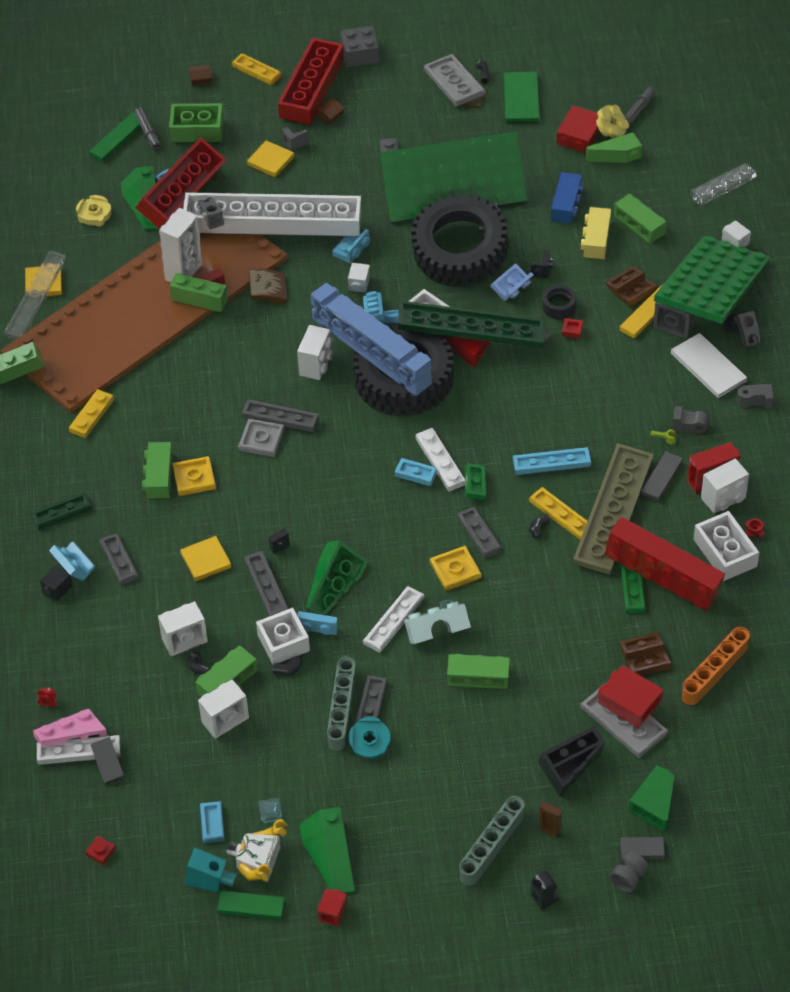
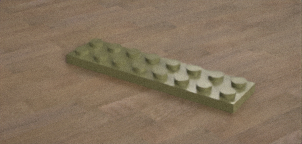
[573,443,654,575]

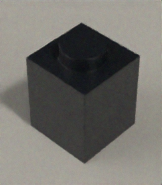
[40,565,73,601]

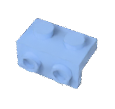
[490,263,533,301]

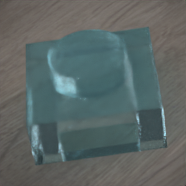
[258,798,283,823]

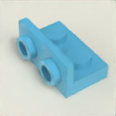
[332,229,370,263]
[49,542,95,581]

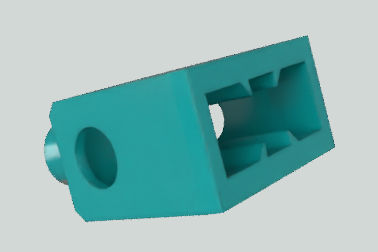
[185,848,236,892]

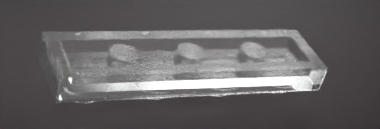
[690,163,757,205]

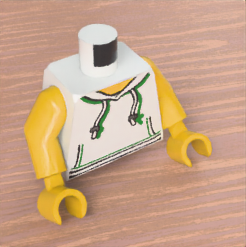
[227,819,288,882]

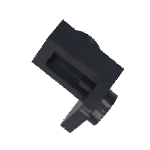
[530,250,553,278]

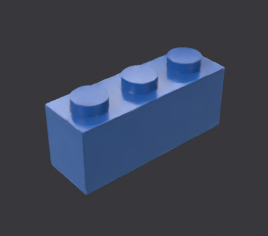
[551,172,584,224]

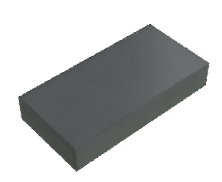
[90,737,124,783]
[620,837,664,860]

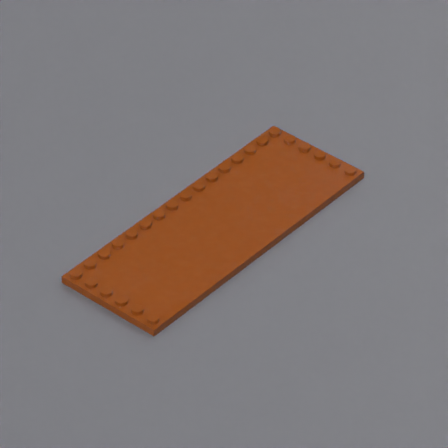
[0,233,288,413]

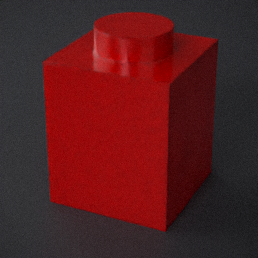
[317,888,347,927]

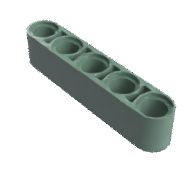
[327,656,356,751]
[459,796,524,886]

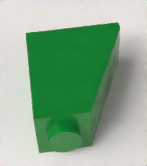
[629,765,675,832]

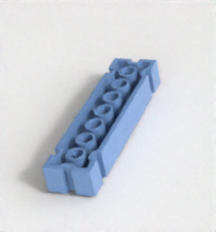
[310,282,432,396]

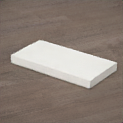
[671,333,747,398]

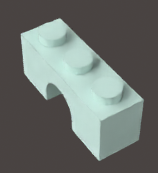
[404,601,471,644]

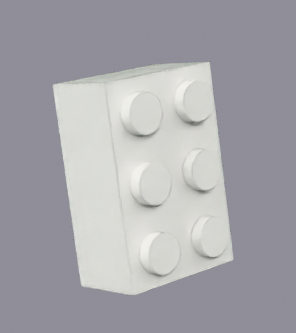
[693,511,759,581]

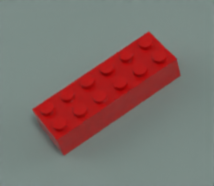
[278,38,344,125]
[135,137,227,230]
[605,516,725,611]

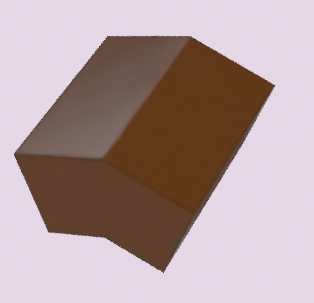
[189,65,212,86]
[316,99,345,125]

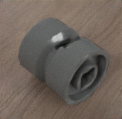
[609,851,649,893]

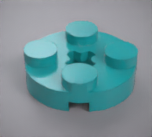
[349,717,390,759]

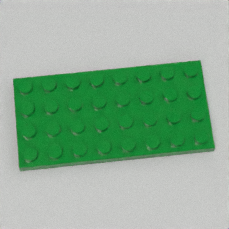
[379,131,527,222]
[653,236,770,324]

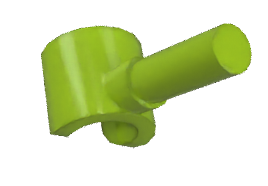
[650,429,676,445]

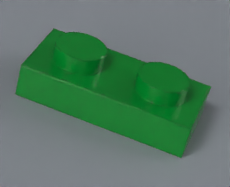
[465,463,486,501]

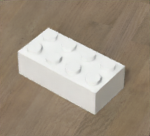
[159,208,202,282]

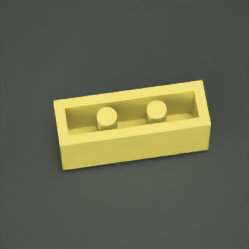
[581,207,611,259]

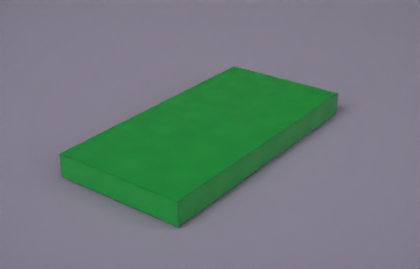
[504,72,539,123]

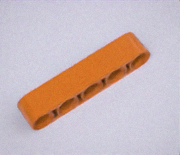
[682,627,750,705]

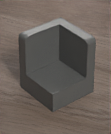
[282,127,309,151]

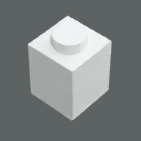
[722,220,751,248]
[348,263,370,293]

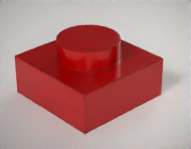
[562,318,583,339]
[85,836,116,865]

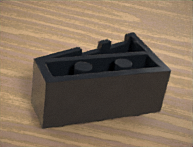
[538,726,605,797]

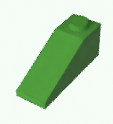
[586,132,642,163]

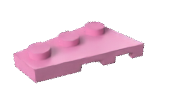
[33,709,107,747]

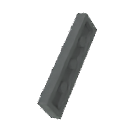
[242,399,319,432]
[244,551,288,617]

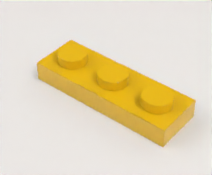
[69,389,114,439]

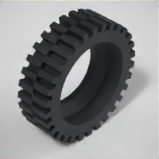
[411,193,508,287]
[353,323,453,417]

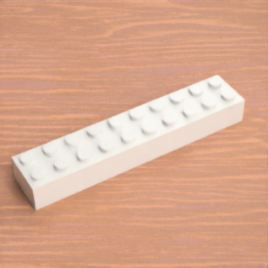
[183,193,361,236]

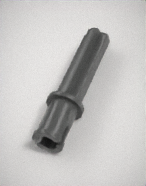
[624,87,656,124]
[135,107,162,150]

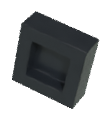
[725,314,740,333]
[268,528,290,554]

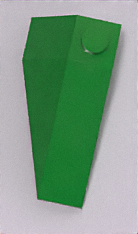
[121,166,158,231]
[306,540,369,615]
[299,807,355,894]

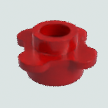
[745,519,765,537]
[37,687,57,707]

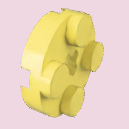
[596,105,629,139]
[76,195,112,226]

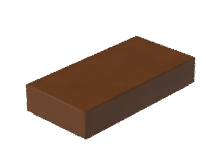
[539,801,562,838]

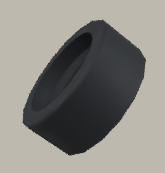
[542,285,576,319]

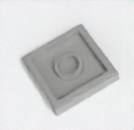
[238,418,285,457]

